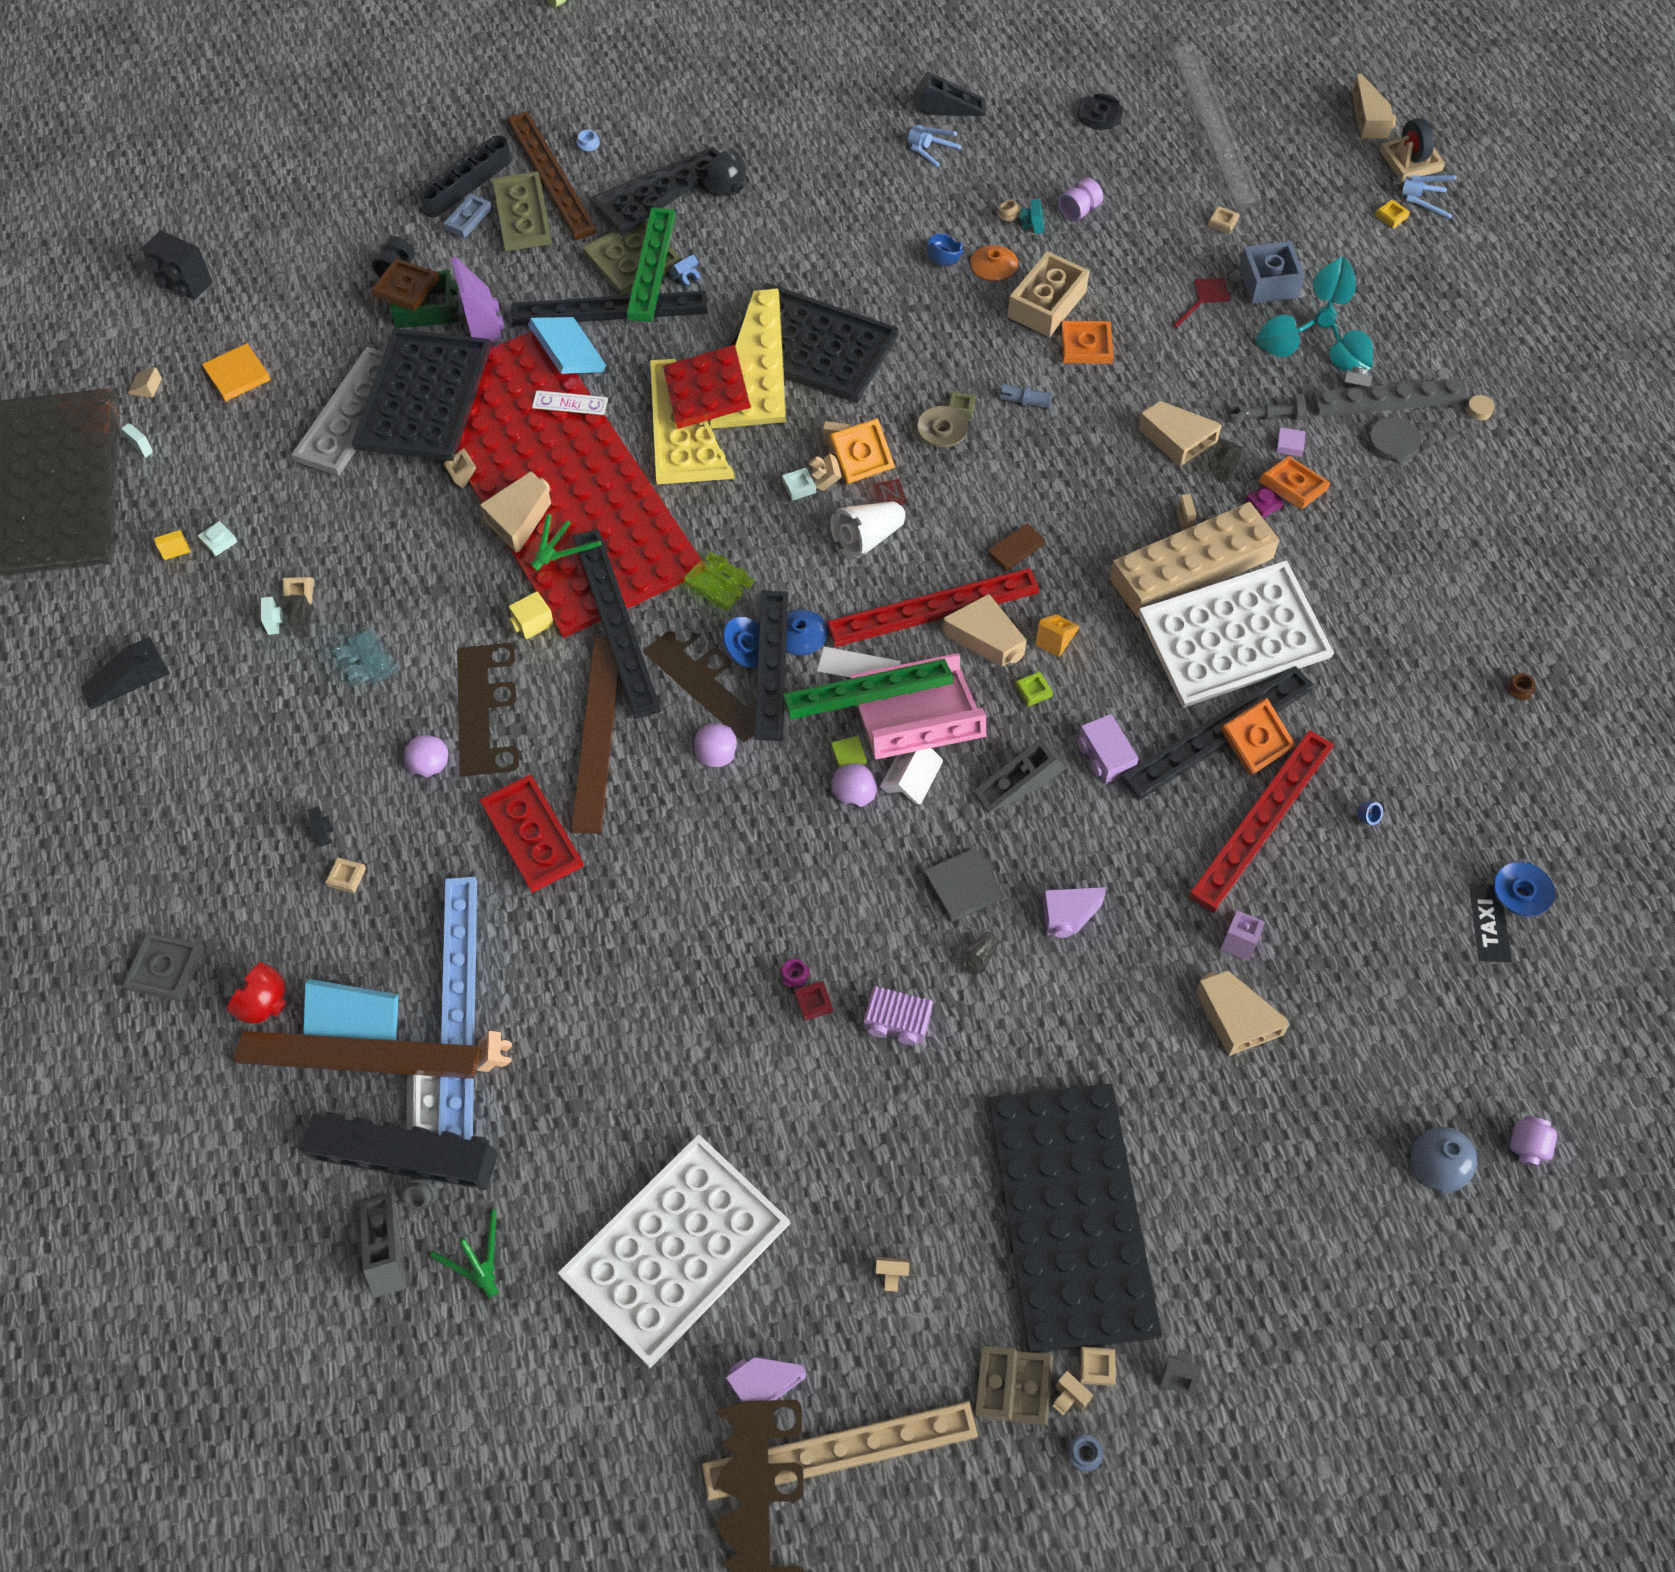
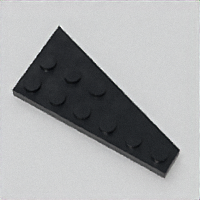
[590,147,720,236]

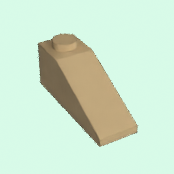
[1352,74,1396,138]

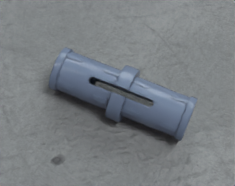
[1000,383,1053,409]

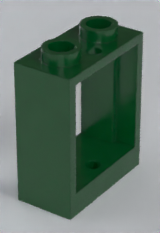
[390,270,458,328]

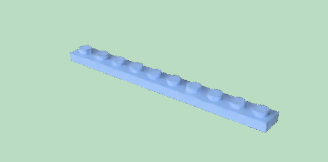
[439,877,477,1140]

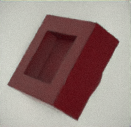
[794,981,833,1021]

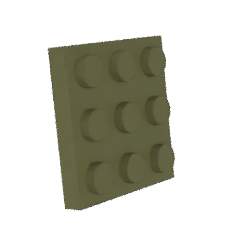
[582,220,682,296]

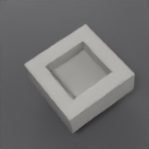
[1344,366,1372,387]

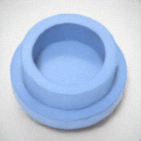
[576,130,600,151]

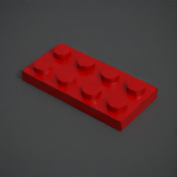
[479,774,584,893]

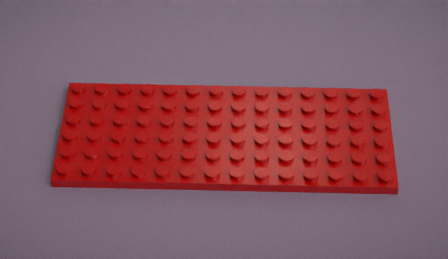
[457,331,707,638]

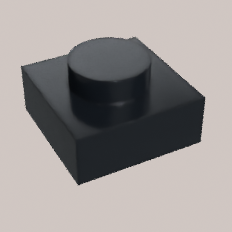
[308,806,334,847]

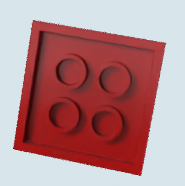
[663,345,751,429]

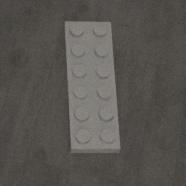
[291,347,384,476]

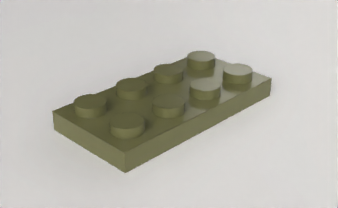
[492,171,553,252]

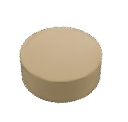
[1466,395,1495,420]

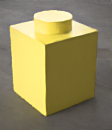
[508,592,554,639]

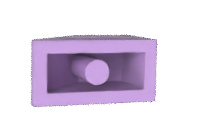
[1043,887,1106,938]
[726,1357,806,1403]

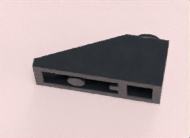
[914,71,986,116]
[81,637,170,709]

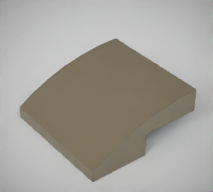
[975,1346,1053,1426]

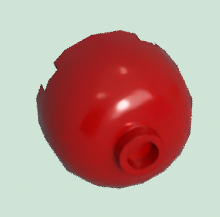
[226,961,287,1024]

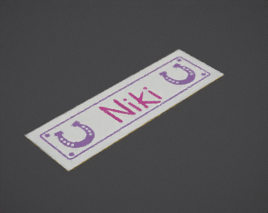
[532,391,609,415]

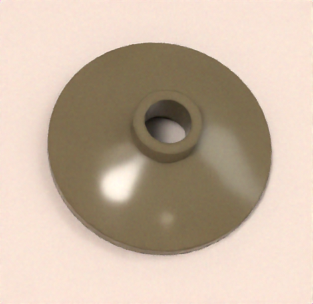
[917,406,968,447]

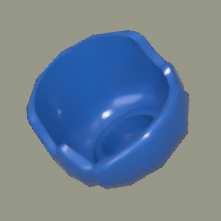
[927,233,964,267]

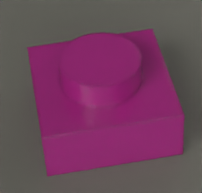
[1245,486,1284,518]

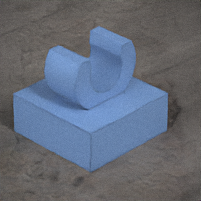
[669,254,700,287]

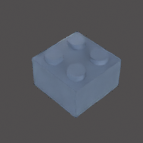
[1239,241,1305,303]

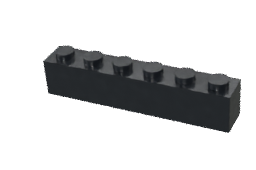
[300,1112,498,1190]

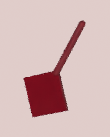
[1173,278,1230,328]

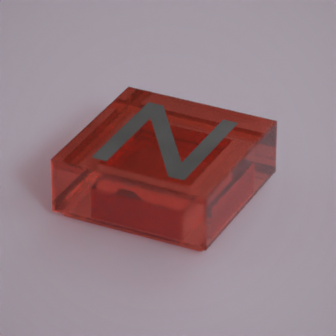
[874,479,906,505]

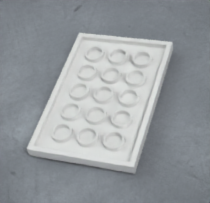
[1138,561,1334,708]
[558,1134,790,1368]

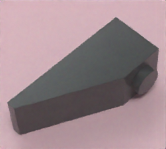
[974,738,1068,813]
[360,1193,407,1298]

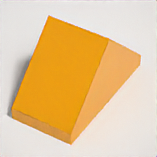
[1035,614,1080,657]

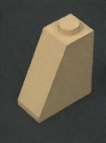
[1138,401,1221,466]
[480,471,551,553]
[943,594,1026,667]
[1196,971,1290,1056]

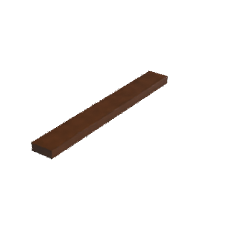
[507,111,597,241]
[572,636,619,834]
[233,1031,481,1079]

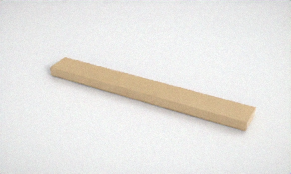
[702,1401,978,1501]

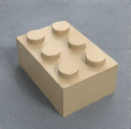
[1008,251,1090,337]

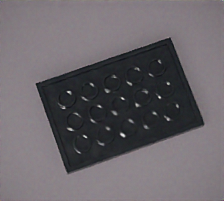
[723,283,899,403]
[352,328,492,462]

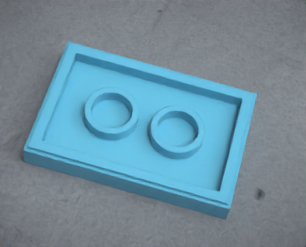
[528,317,606,374]
[304,979,399,1041]

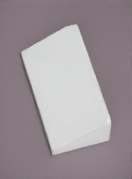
[407,1075,440,1134]

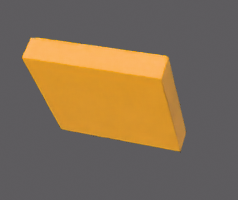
[202,343,271,401]
[829,418,895,485]

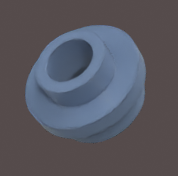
[1068,1435,1103,1472]

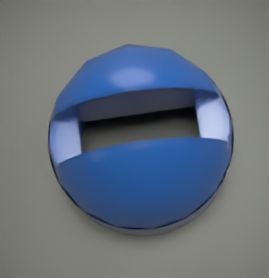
[1357,801,1383,825]

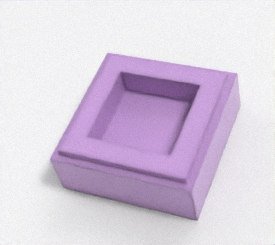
[1276,427,1306,457]

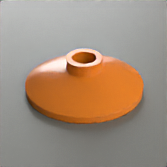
[970,245,1018,281]

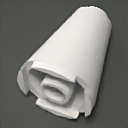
[831,501,905,560]

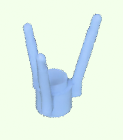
[908,125,961,167]
[1401,175,1456,219]

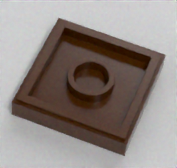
[371,258,439,312]

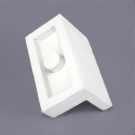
[880,748,943,804]

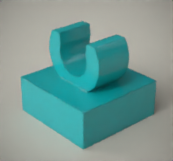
[1020,198,1044,234]

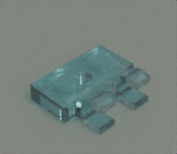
[333,628,399,687]

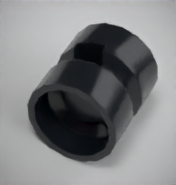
[371,236,415,278]

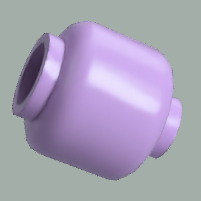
[1510,1116,1557,1166]

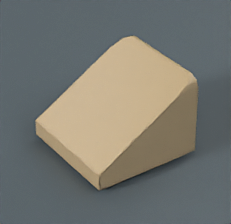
[128,367,162,398]
[443,448,476,489]
[283,577,314,605]

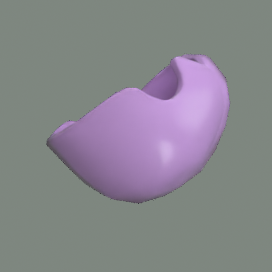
[694,723,737,767]
[404,735,448,778]
[831,763,877,807]

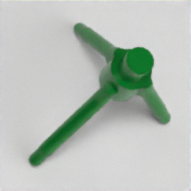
[530,514,602,571]
[430,1209,499,1299]

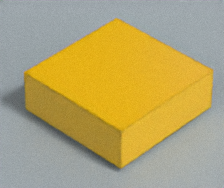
[1375,199,1410,228]
[154,530,190,560]

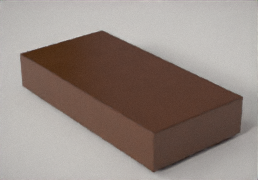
[988,523,1045,572]

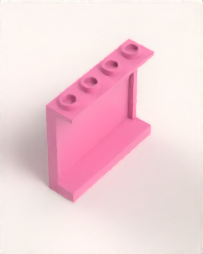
[851,653,986,759]

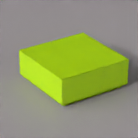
[1015,671,1053,707]
[831,736,866,768]

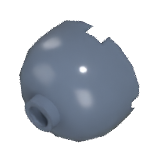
[1409,1126,1478,1193]

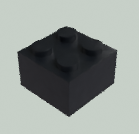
[141,230,213,301]

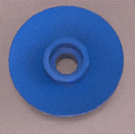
[786,609,828,655]
[722,617,760,668]
[1494,862,1555,917]

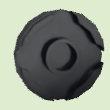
[1077,93,1123,130]

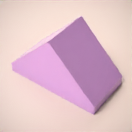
[1221,910,1265,961]

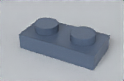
[444,194,492,238]

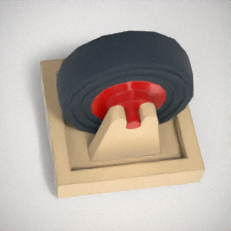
[1380,118,1445,182]

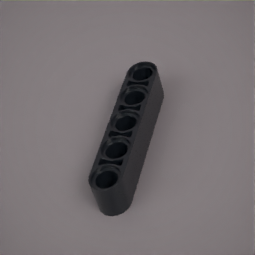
[419,135,511,217]

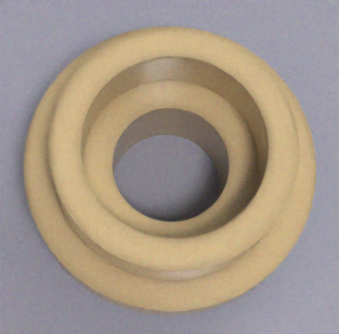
[998,200,1021,222]

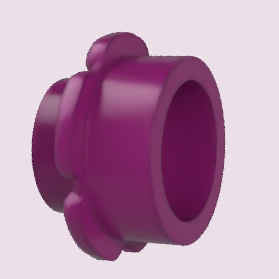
[780,959,810,988]

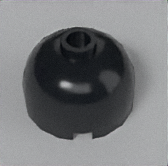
[700,148,747,197]

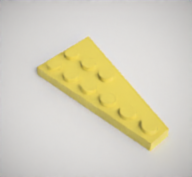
[710,289,786,428]
[650,359,734,484]

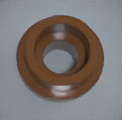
[1506,673,1536,700]

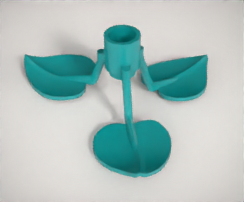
[1255,256,1373,371]

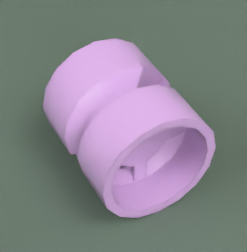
[1058,177,1103,222]

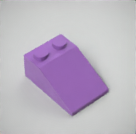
[451,257,505,342]

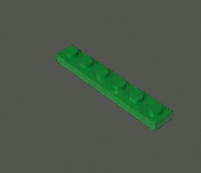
[627,207,676,322]
[783,659,953,720]

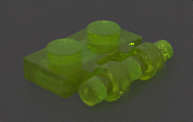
[684,551,755,612]

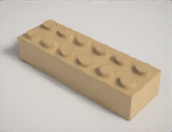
[1109,502,1279,618]

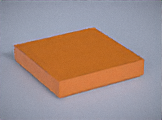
[1061,321,1113,364]
[1259,456,1331,510]
[1220,698,1296,775]

